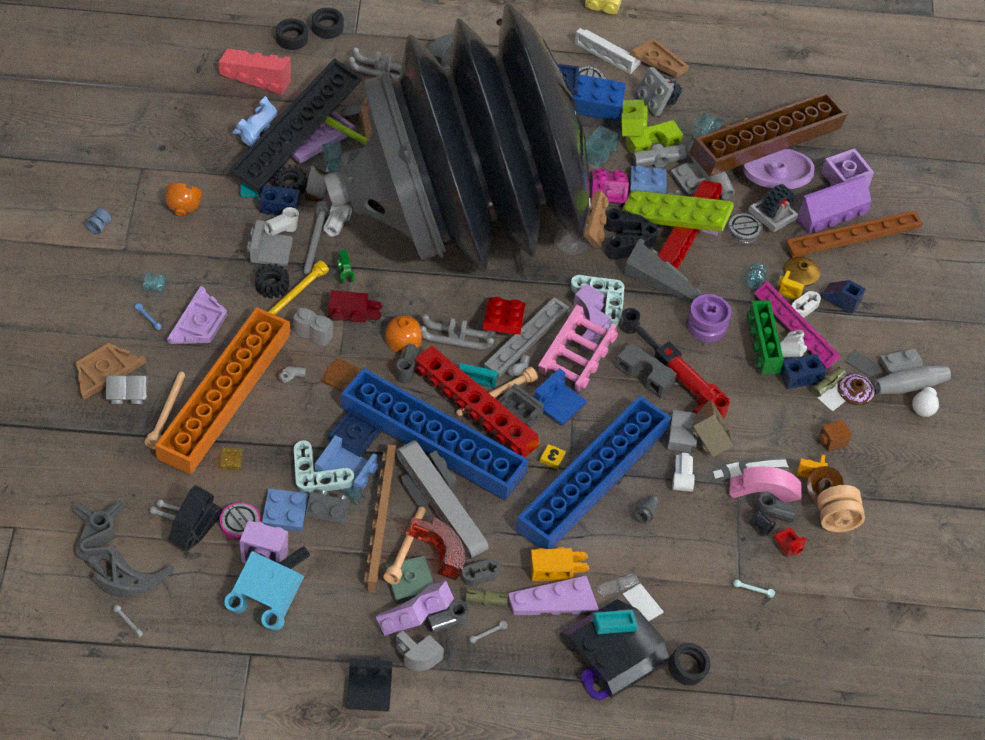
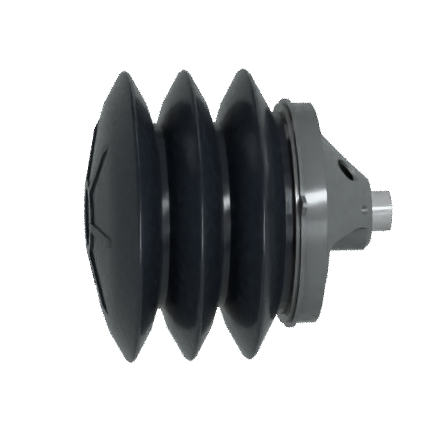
[324,3,590,272]

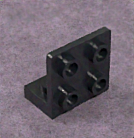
[346,658,393,712]

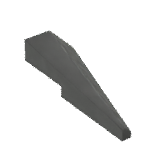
[624,238,701,303]

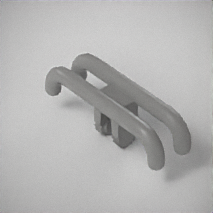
[348,47,401,79]
[420,314,496,350]

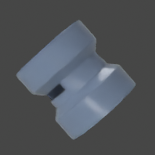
[86,208,112,234]

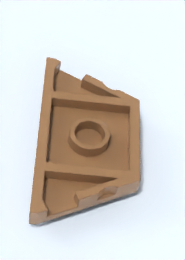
[76,343,146,400]

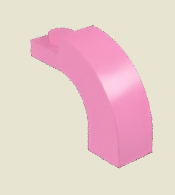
[730,466,801,503]

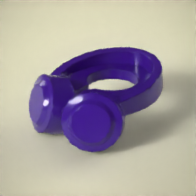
[581,668,609,700]

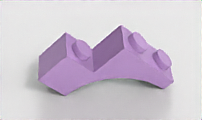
[573,283,611,351]
[376,580,454,636]

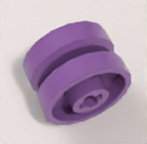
[687,294,731,342]

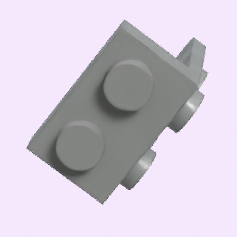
[247,220,293,266]

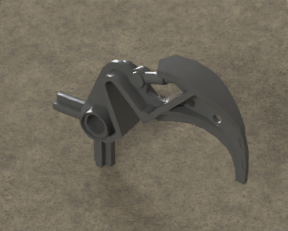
[73,500,175,597]

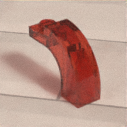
[405,517,465,580]

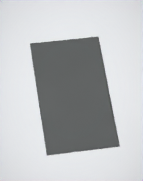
[845,350,881,378]

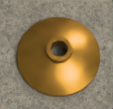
[784,257,820,286]

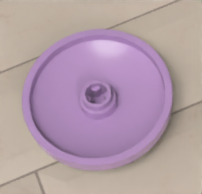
[743,149,814,189]

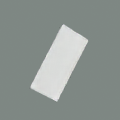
[818,382,846,411]
[623,583,664,621]

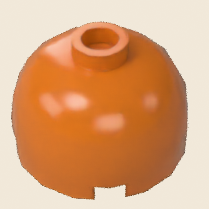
[165,183,203,216]
[385,315,422,353]

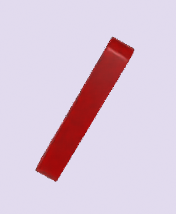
[658,180,722,270]

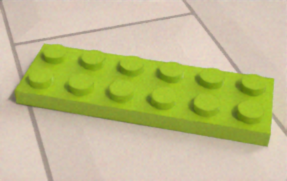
[622,190,734,232]

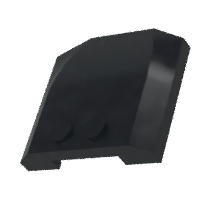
[559,599,669,699]

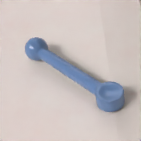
[135,303,162,330]

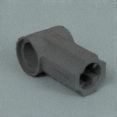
[396,344,420,383]
[755,492,797,523]
[426,600,468,633]

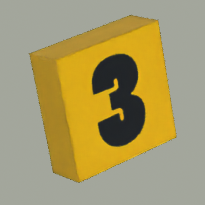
[540,444,566,470]

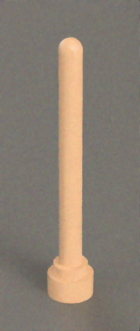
[456,366,538,416]
[145,372,185,449]
[384,507,426,584]

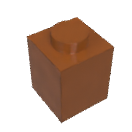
[819,419,852,451]

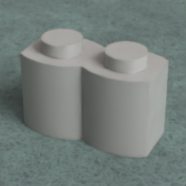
[293,308,333,346]
[106,376,148,405]
[667,410,697,453]

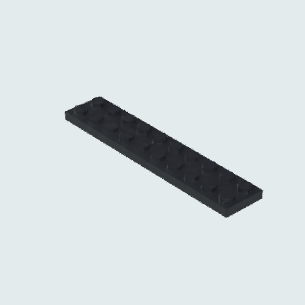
[229,58,363,193]

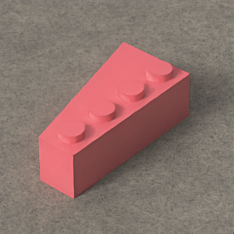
[219,49,291,95]

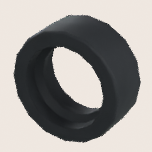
[312,7,344,39]
[276,18,308,50]
[668,643,711,686]

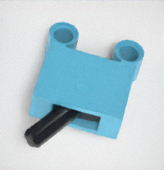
[224,546,310,631]

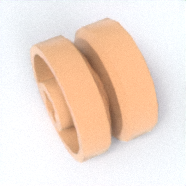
[817,485,865,532]

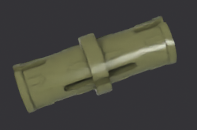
[811,366,846,397]
[465,589,508,607]

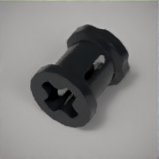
[749,510,776,537]

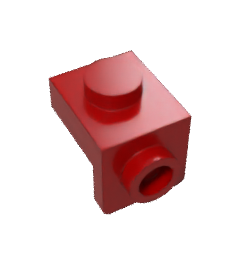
[773,527,807,557]

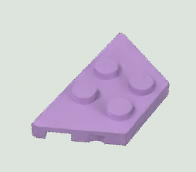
[167,286,227,344]

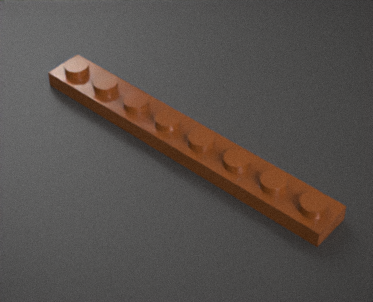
[785,210,923,258]

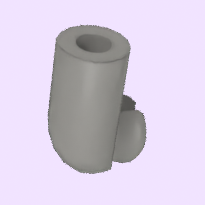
[508,355,530,376]
[279,366,306,383]

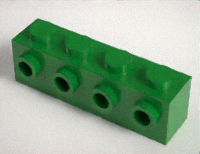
[746,300,784,374]

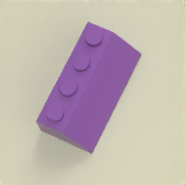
[797,175,872,234]

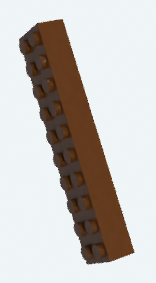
[689,91,848,177]

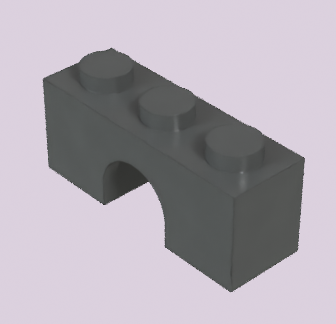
[615,343,677,398]

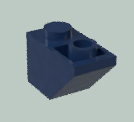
[820,280,866,314]

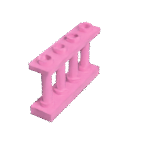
[538,305,618,393]

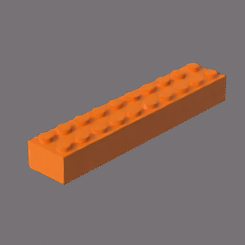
[155,307,290,475]

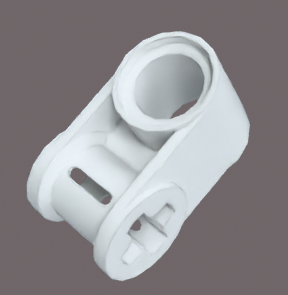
[780,330,807,358]

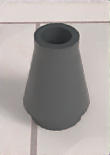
[635,495,659,523]

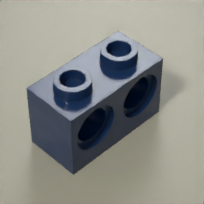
[259,185,300,216]
[780,354,826,389]

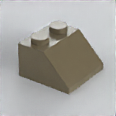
[691,400,734,457]

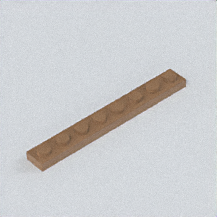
[364,444,396,592]

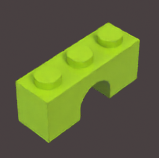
[622,99,648,136]
[625,120,683,155]

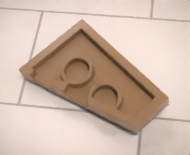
[629,38,689,77]
[584,190,609,248]

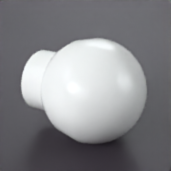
[912,387,939,417]

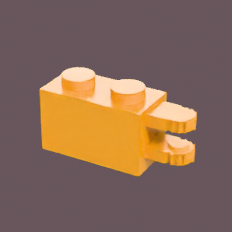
[530,547,589,582]

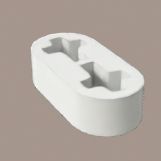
[792,291,821,318]

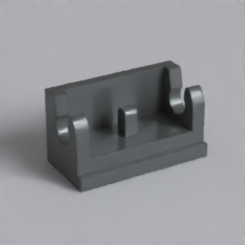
[501,384,544,428]

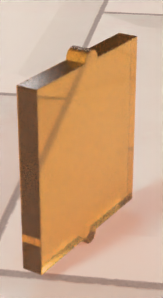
[321,358,362,392]

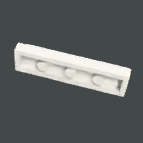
[575,28,641,74]

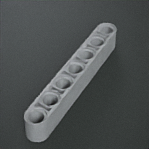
[396,440,488,559]

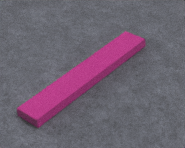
[754,281,841,369]

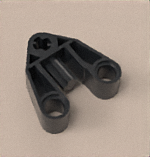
[604,208,659,260]
[168,485,223,552]

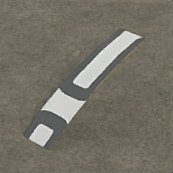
[712,457,789,481]

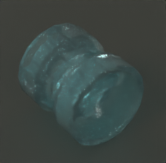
[746,263,767,289]
[143,272,166,293]

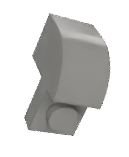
[396,631,444,671]

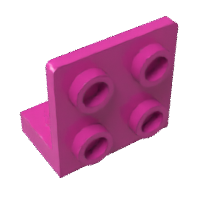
[591,169,629,203]

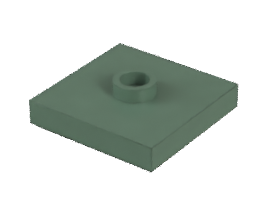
[385,556,434,603]

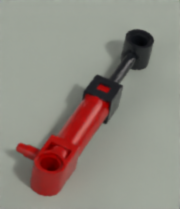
[620,308,730,419]

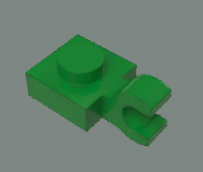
[336,250,355,284]

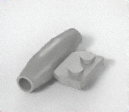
[671,141,735,200]
[874,349,951,394]

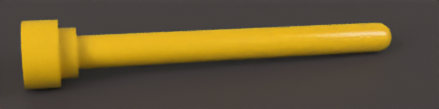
[268,260,329,315]

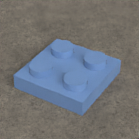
[630,165,667,194]
[262,489,309,532]

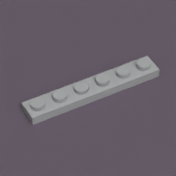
[484,297,569,379]

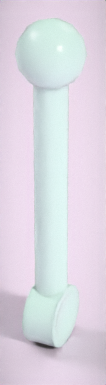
[733,580,775,598]

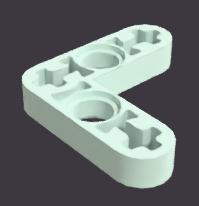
[570,275,624,327]
[294,441,355,494]

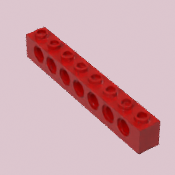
[415,345,539,458]

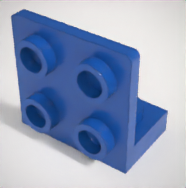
[534,368,587,425]

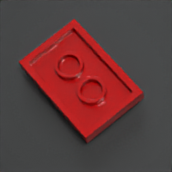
[483,297,526,335]

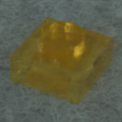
[220,448,243,470]

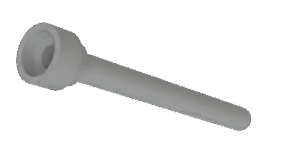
[304,201,331,275]

